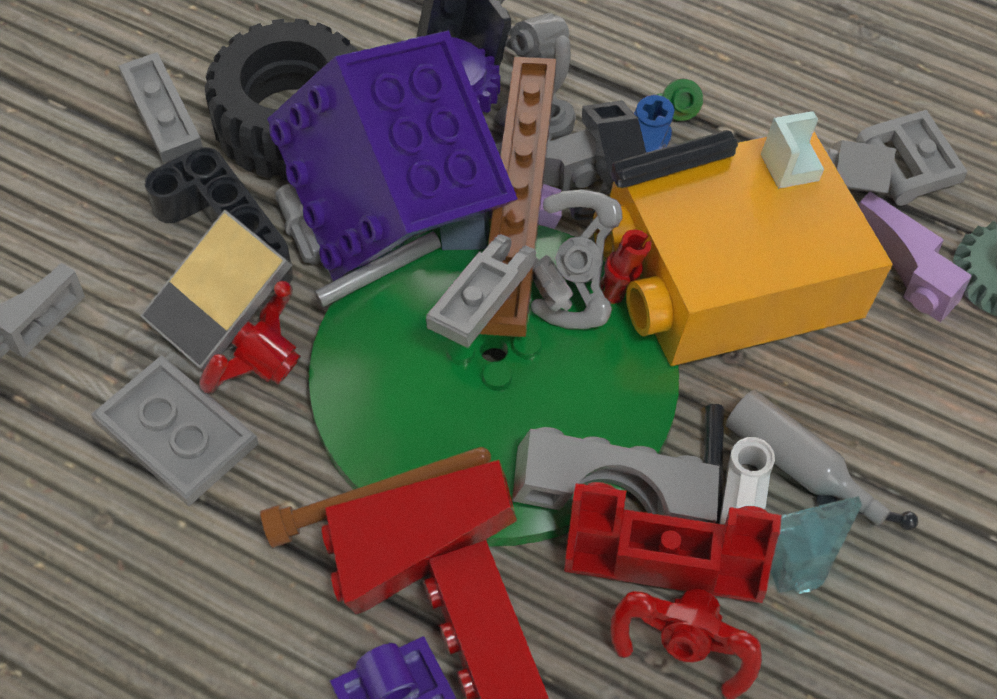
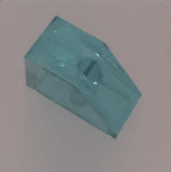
[770,496,862,593]

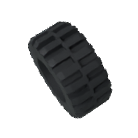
[205,18,358,180]

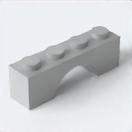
[512,427,719,523]

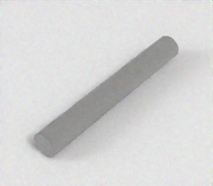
[314,231,441,307]

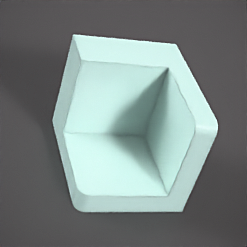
[761,111,824,189]

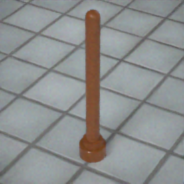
[260,447,491,548]

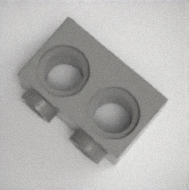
[826,140,896,193]

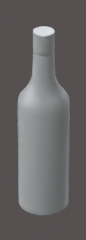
[726,390,891,526]

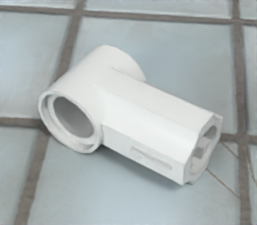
[719,437,775,525]

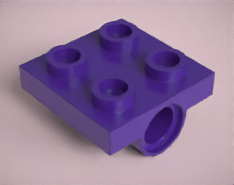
[330,636,456,699]

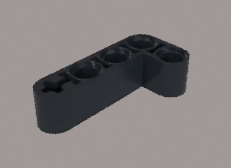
[145,147,293,292]

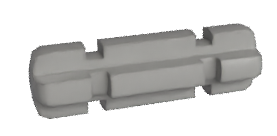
[532,255,573,312]

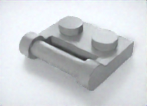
[856,110,968,206]

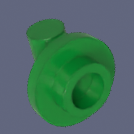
[657,78,703,121]

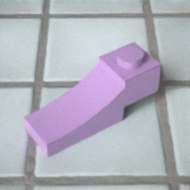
[859,192,972,323]

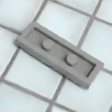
[119,52,203,163]

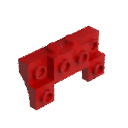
[564,482,782,603]

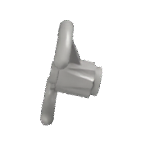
[498,0,571,93]
[531,189,622,329]

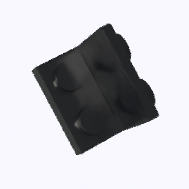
[416,0,511,68]

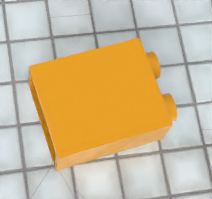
[593,132,893,366]

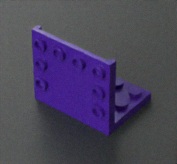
[267,30,518,281]

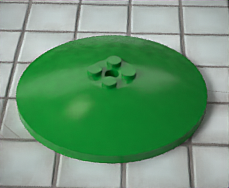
[309,221,679,547]

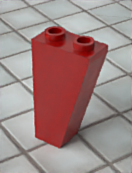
[321,460,517,614]

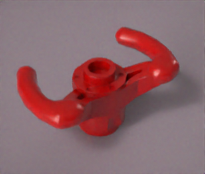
[199,281,301,394]
[611,589,762,699]

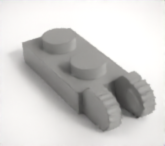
[426,234,537,348]

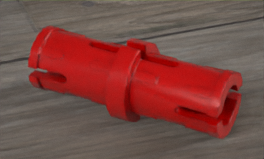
[600,229,652,304]

